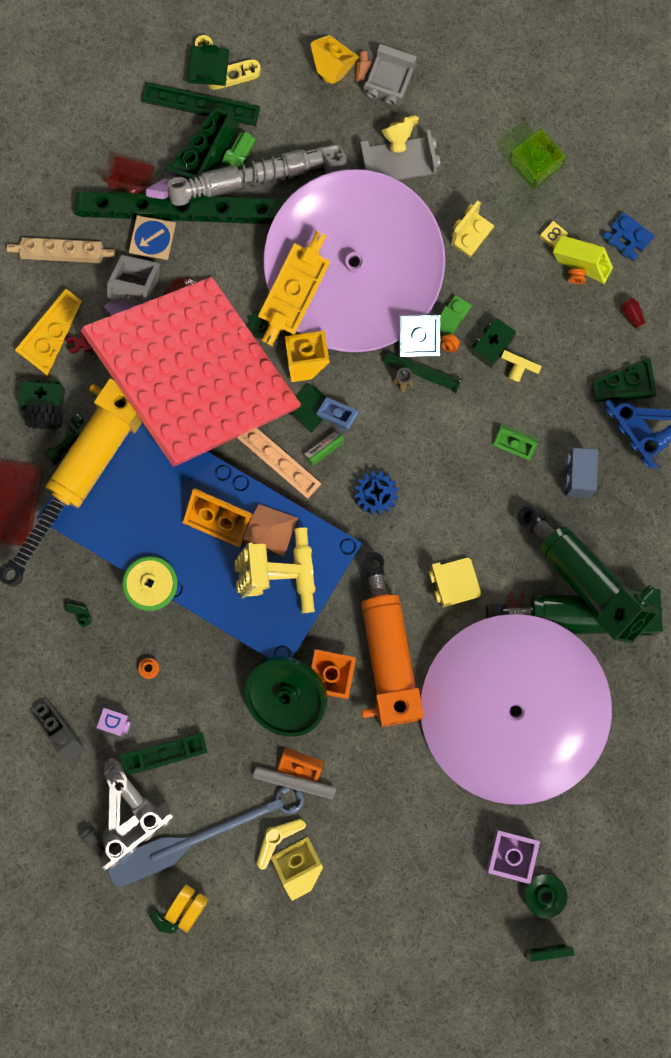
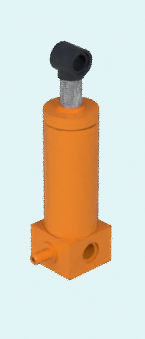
[361,552,424,727]

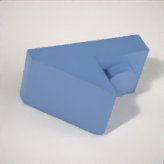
[316,397,359,431]

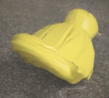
[381,115,419,153]

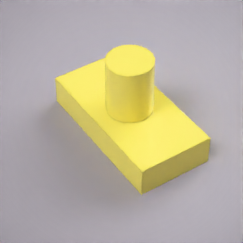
[501,350,542,382]

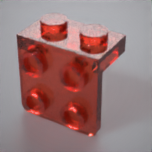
[103,156,155,194]

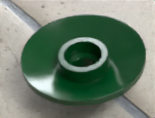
[524,874,568,918]

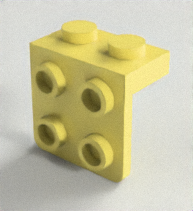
[428,558,481,608]

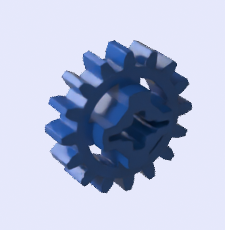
[354,471,399,516]

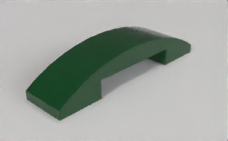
[120,733,208,776]

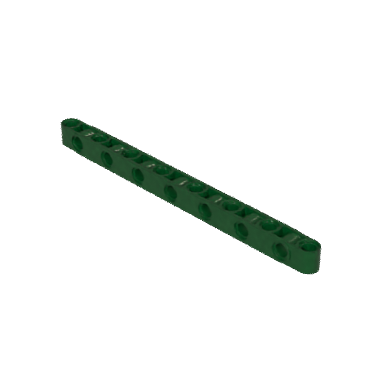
[74,192,288,225]

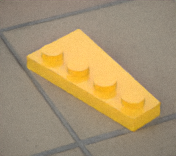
[15,289,82,376]

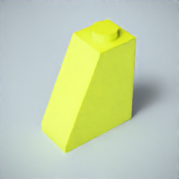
[553,235,613,284]

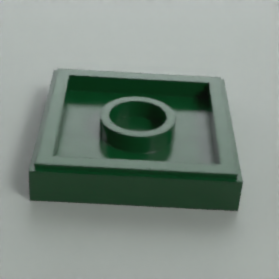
[525,943,575,962]

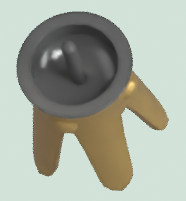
[393,368,414,392]

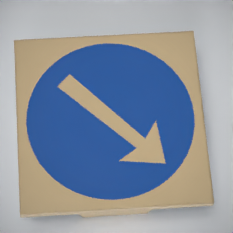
[129,216,176,260]

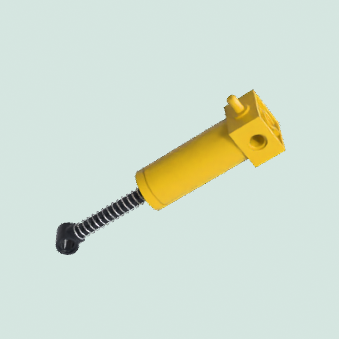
[0,378,142,587]

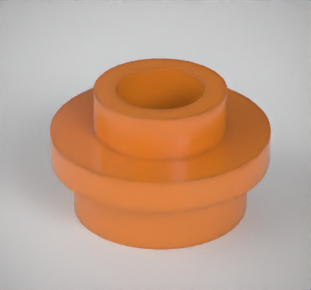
[440,334,460,353]
[138,658,160,679]

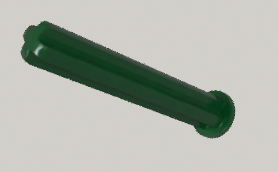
[383,352,462,394]

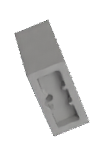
[107,255,160,306]

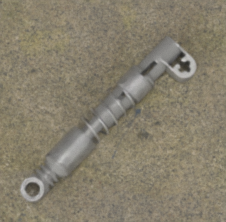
[168,144,347,206]

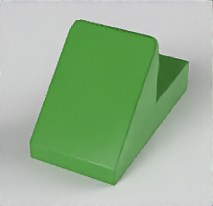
[440,295,472,335]

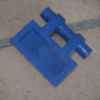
[603,212,655,261]

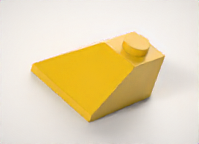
[310,35,360,84]
[285,330,330,382]

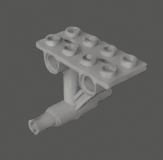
[98,758,174,871]

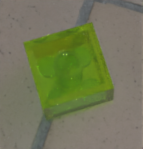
[508,128,567,190]

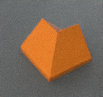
[311,649,356,699]

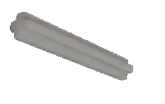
[253,766,336,799]

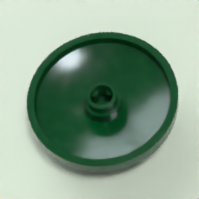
[244,656,328,737]

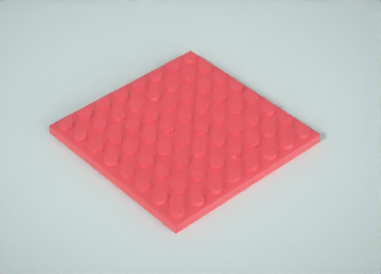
[81,277,301,467]

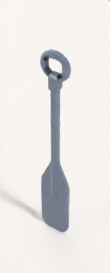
[108,786,305,887]

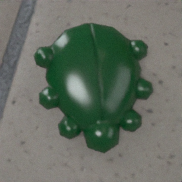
[247,310,269,339]

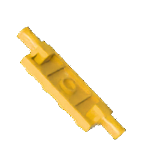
[258,231,331,346]

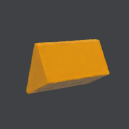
[183,488,253,548]

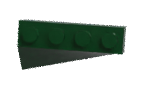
[165,107,239,181]

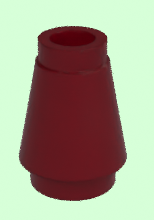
[620,298,646,329]

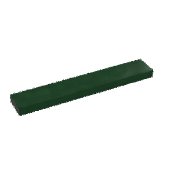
[142,82,260,126]

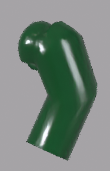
[65,602,92,627]
[149,910,180,934]

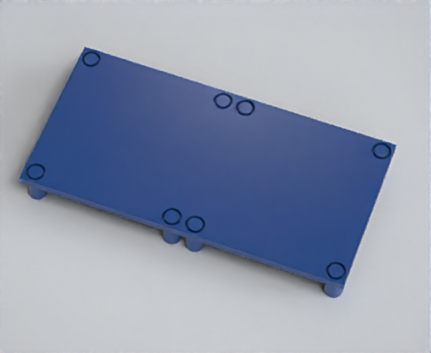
[36,405,362,659]

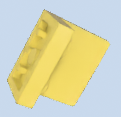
[451,201,494,258]

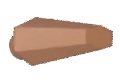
[355,51,371,82]

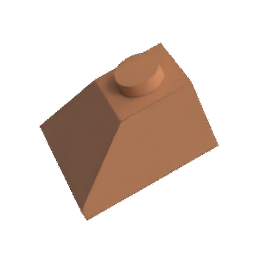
[243,504,298,557]

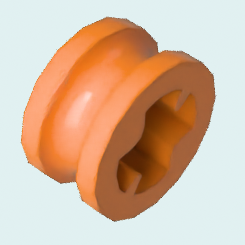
[568,269,586,284]

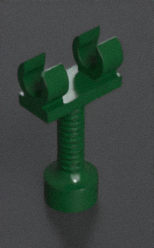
[44,413,84,465]

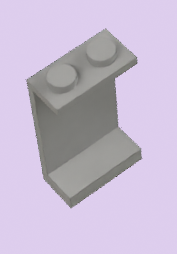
[360,130,440,180]

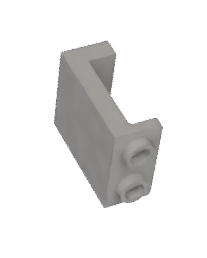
[364,44,417,106]

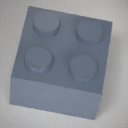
[562,448,598,498]

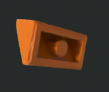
[277,748,325,782]

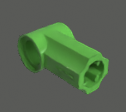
[222,132,256,170]

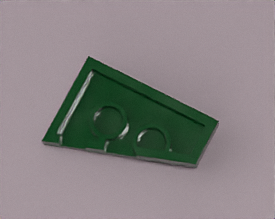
[592,357,657,402]

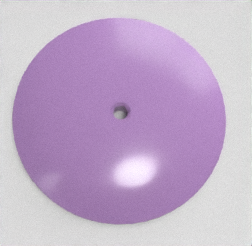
[264,169,445,352]
[421,614,612,804]

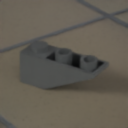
[29,698,85,763]

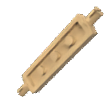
[7,238,115,263]

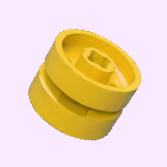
[165,884,209,933]

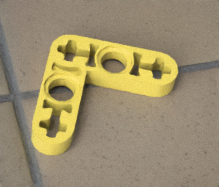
[195,35,261,90]

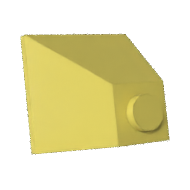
[271,837,323,901]

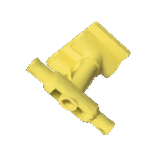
[234,528,316,613]

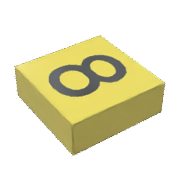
[540,221,568,248]

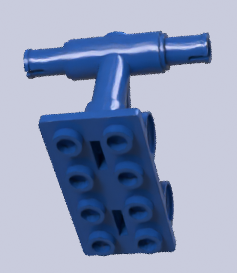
[605,399,671,469]

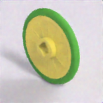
[122,556,178,611]

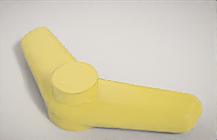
[257,819,306,870]

